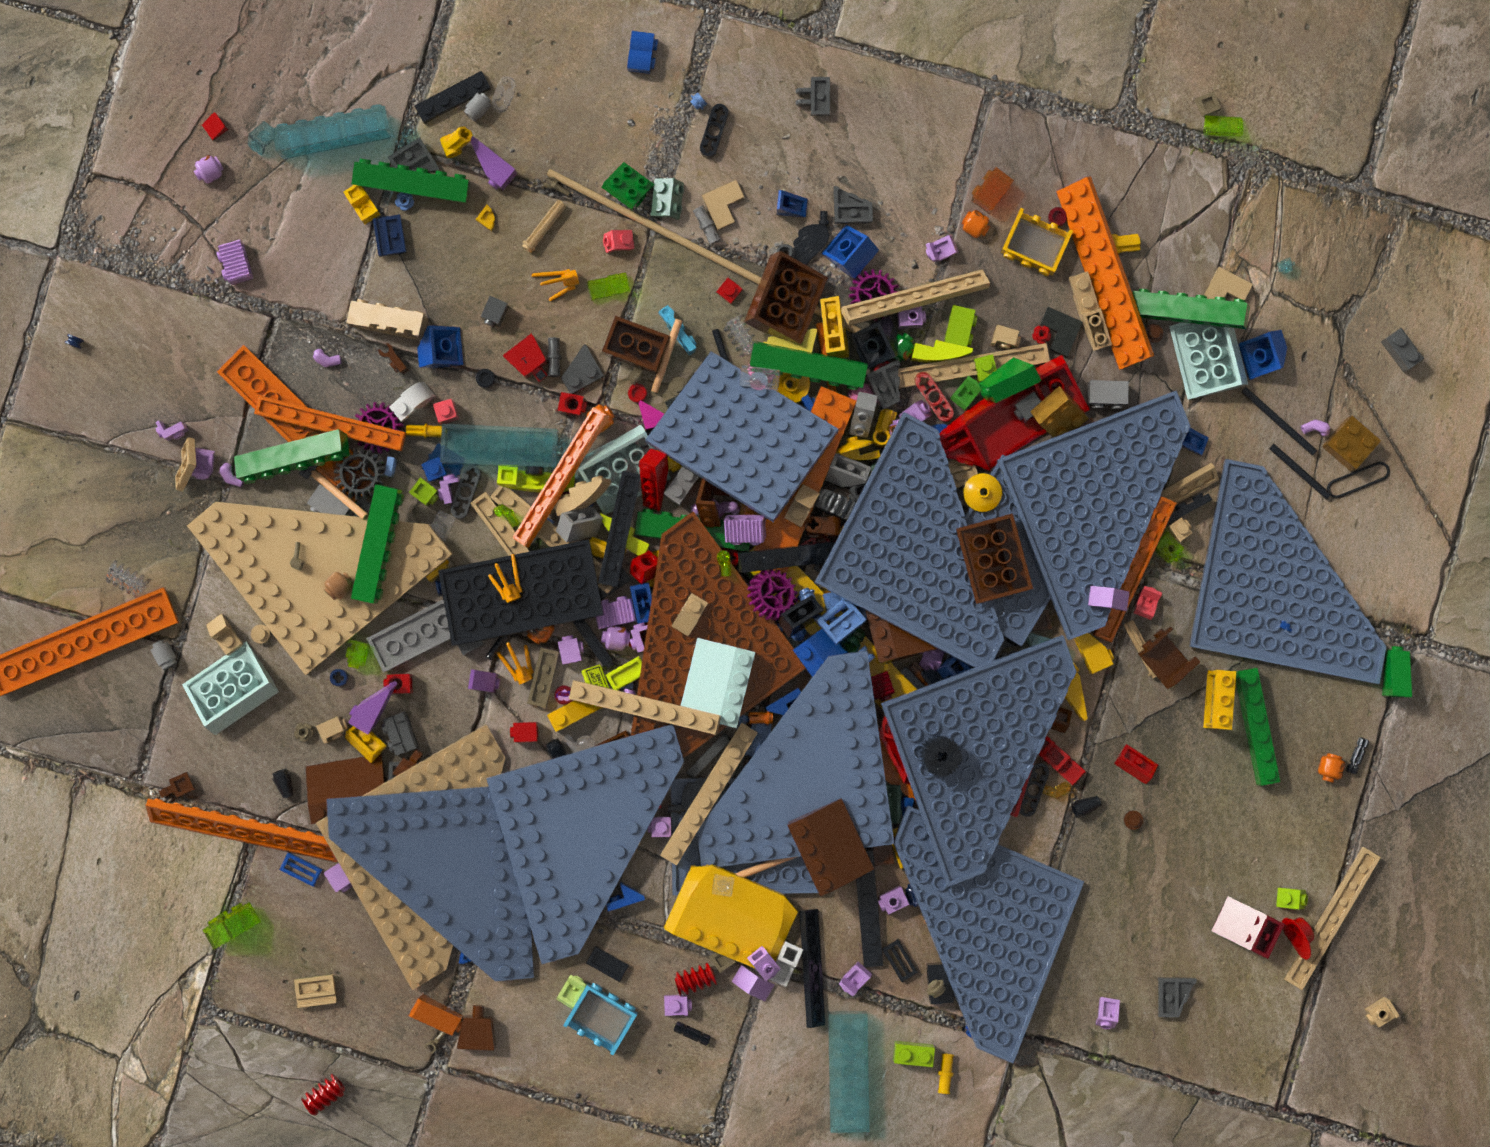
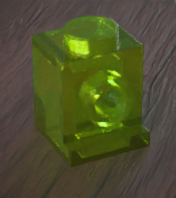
[1155,532,1184,563]
[345,639,370,669]

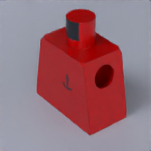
[503,333,548,382]

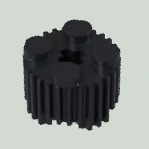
[920,735,962,777]

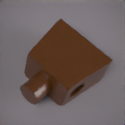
[457,1005,496,1051]

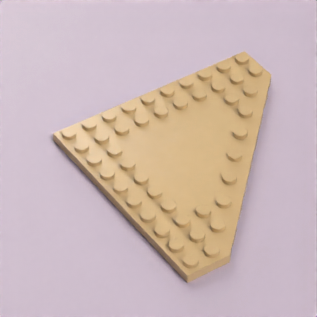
[187,502,453,675]
[316,724,505,990]

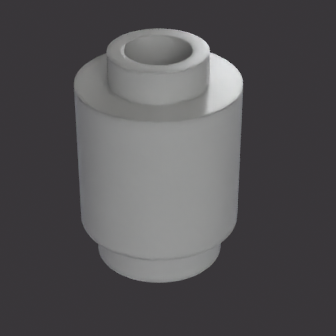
[464,93,491,122]
[150,640,177,670]

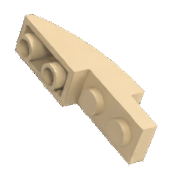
[1069,271,1112,351]
[549,476,612,516]

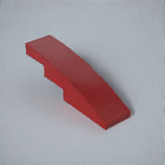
[1038,735,1086,786]

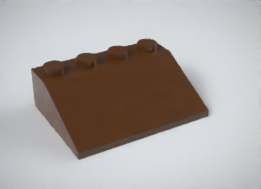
[744,251,828,345]
[956,513,1033,604]
[865,610,937,664]
[305,754,387,824]
[787,798,874,896]

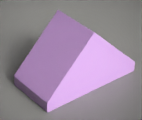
[1088,586,1129,611]
[732,964,775,1001]

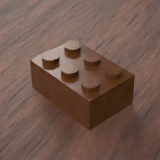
[602,316,669,374]

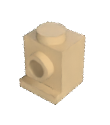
[990,325,1021,350]
[1165,517,1192,543]
[316,716,349,744]
[1365,997,1399,1028]

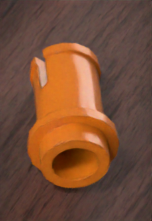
[748,710,773,726]

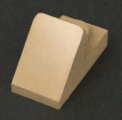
[784,484,820,527]
[672,593,708,636]
[206,614,244,656]

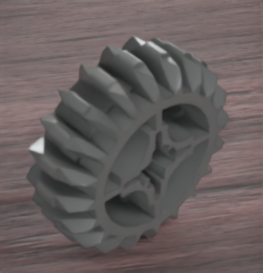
[334,448,387,500]
[815,489,856,522]

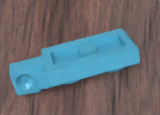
[658,305,697,355]

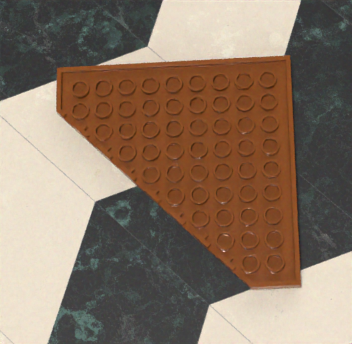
[631,511,806,758]

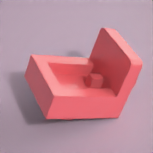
[603,230,634,253]
[1133,586,1162,620]

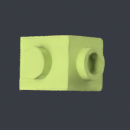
[556,975,587,1009]

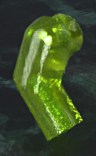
[493,504,520,528]
[717,550,731,577]

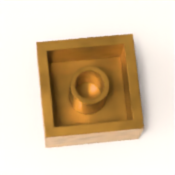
[1030,386,1089,438]
[1322,416,1381,472]

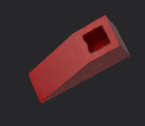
[639,449,669,511]

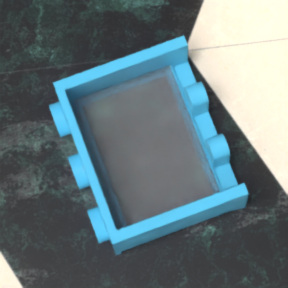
[563,983,638,1055]

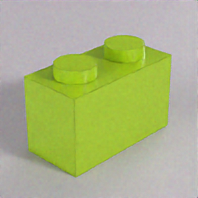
[944,305,978,347]
[893,1041,935,1067]

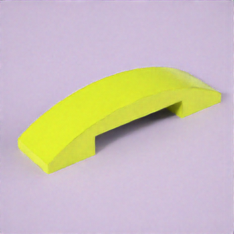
[497,466,575,492]

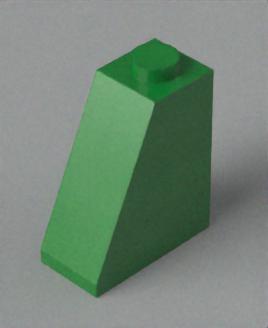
[979,357,1041,403]
[1382,646,1412,698]

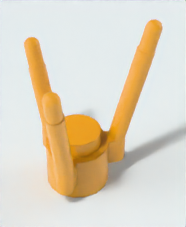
[532,269,579,301]
[488,554,523,603]
[497,642,534,685]

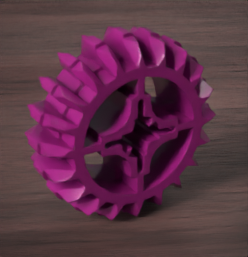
[848,269,899,321]
[355,402,404,454]
[747,569,798,621]

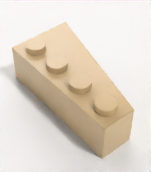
[346,299,429,341]

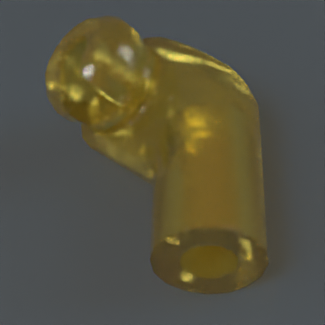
[1042,782,1071,799]

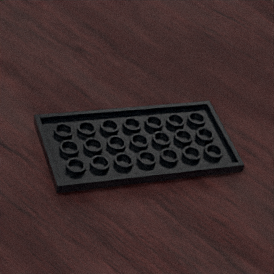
[438,539,604,646]

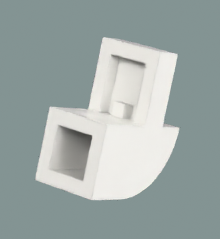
[389,382,436,422]
[768,941,803,987]

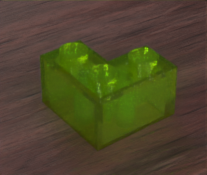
[202,902,261,950]

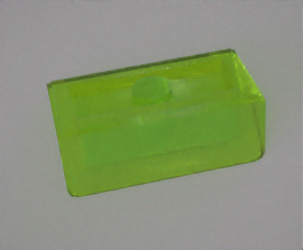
[1203,116,1244,137]

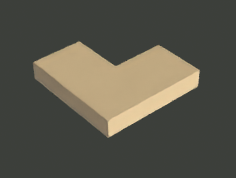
[702,180,744,231]
[1204,267,1253,300]
[175,437,196,492]

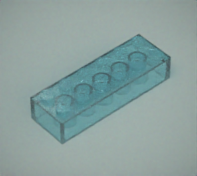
[272,104,395,160]
[440,424,559,469]
[828,1011,870,1133]

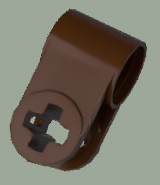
[805,516,842,540]

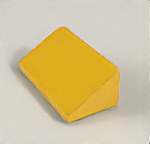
[345,726,387,763]

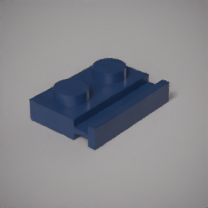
[373,214,407,257]

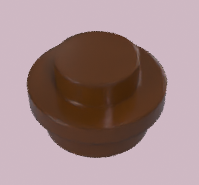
[1145,324,1163,343]
[1124,810,1143,830]

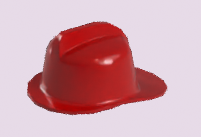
[1282,917,1314,960]

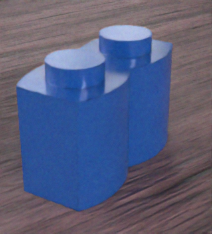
[627,31,658,74]

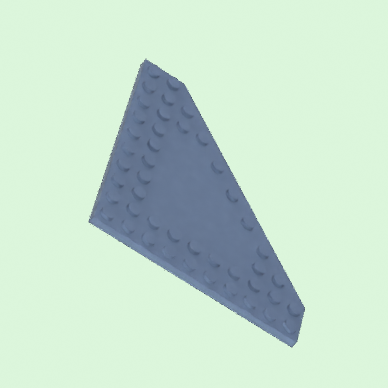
[997,391,1190,640]
[815,412,1004,668]
[1189,459,1386,684]
[881,635,1076,887]
[697,651,894,867]
[486,724,684,964]
[326,786,534,981]
[894,806,1084,1063]

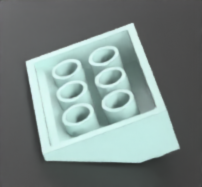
[1169,323,1248,400]
[578,425,671,515]
[681,638,755,728]
[182,641,279,735]

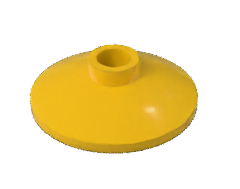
[772,372,810,402]
[836,436,873,454]
[963,473,1002,512]

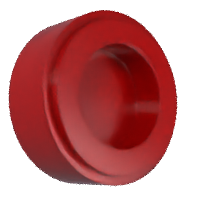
[628,383,647,403]

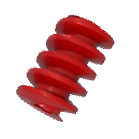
[675,962,717,997]
[301,1073,345,1116]

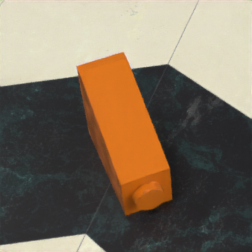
[409,994,464,1036]

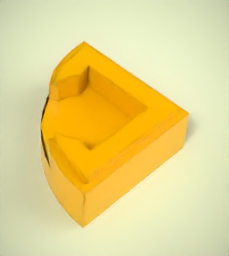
[475,204,495,232]

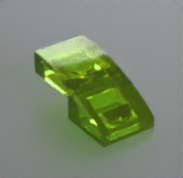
[587,272,630,301]

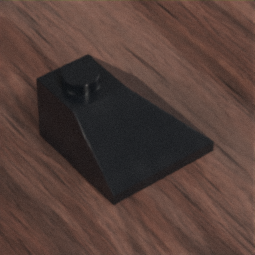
[849,316,898,369]

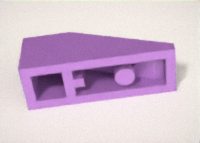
[470,136,517,191]
[348,681,397,734]

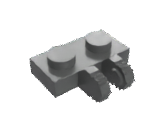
[796,77,830,116]

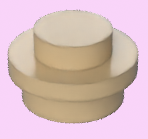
[251,624,270,644]

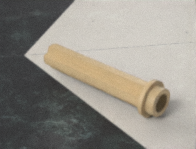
[522,200,566,253]
[1124,620,1156,678]

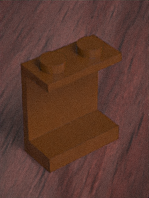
[696,478,729,527]
[1138,627,1200,689]

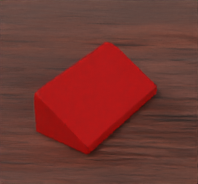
[1114,744,1158,784]

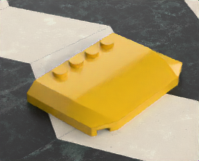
[664,864,798,968]

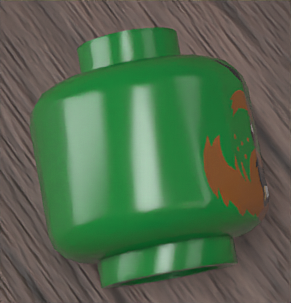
[894,333,915,362]

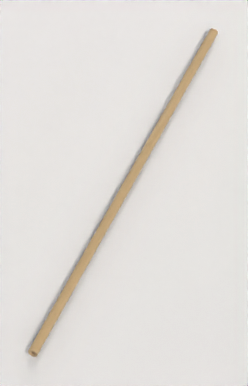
[547,169,861,333]

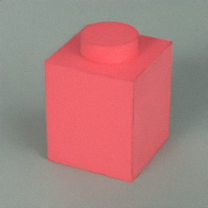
[433,399,459,425]

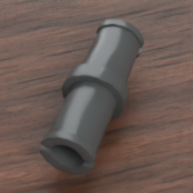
[546,337,562,377]

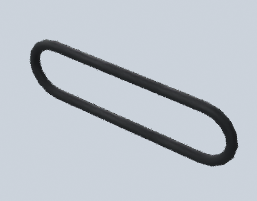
[1327,462,1390,498]

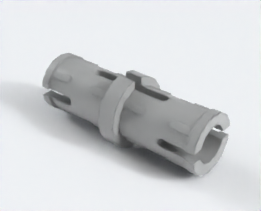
[693,205,721,245]

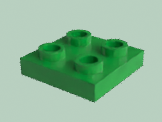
[601,162,654,210]

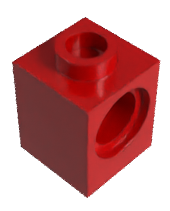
[557,392,587,417]
[629,551,658,584]
[383,674,413,694]
[510,722,539,742]

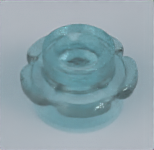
[1277,257,1295,274]

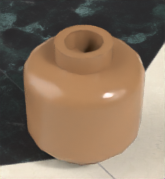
[324,572,353,600]

